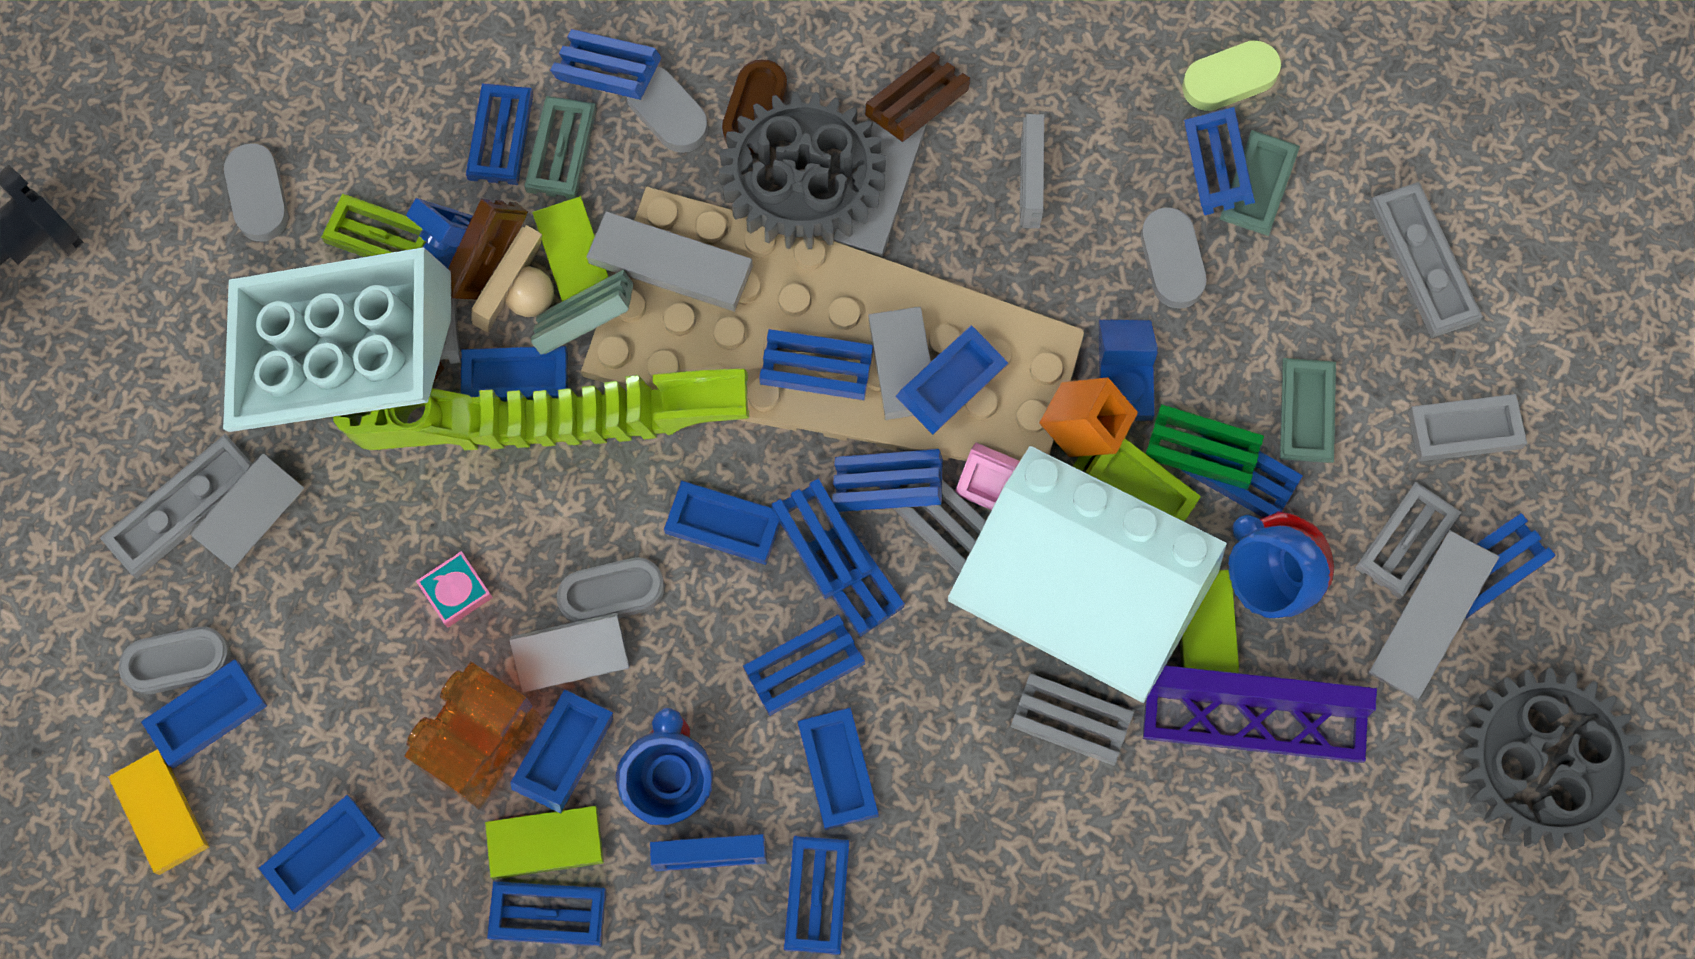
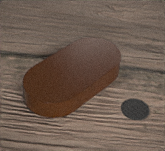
[722,59,787,155]

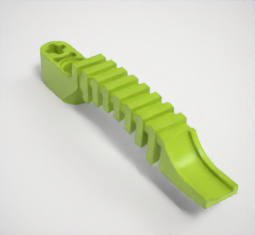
[333,369,749,450]

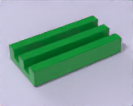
[1145,404,1264,490]

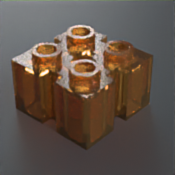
[404,661,542,810]

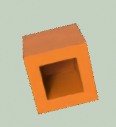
[1039,377,1138,457]

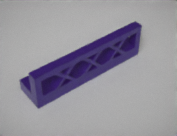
[1143,666,1377,763]

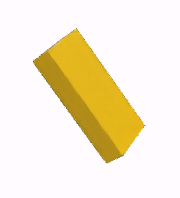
[108,749,209,875]

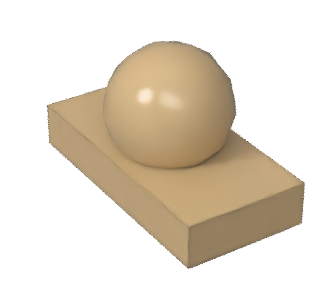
[471,225,554,332]

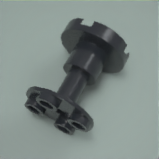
[0,165,84,266]

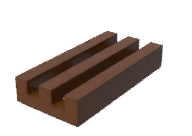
[865,51,970,142]
[448,198,528,300]

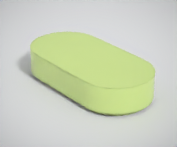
[1182,41,1281,111]

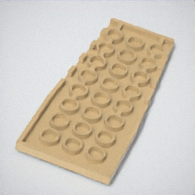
[581,187,1084,461]

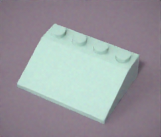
[223,247,451,432]
[948,446,1227,703]

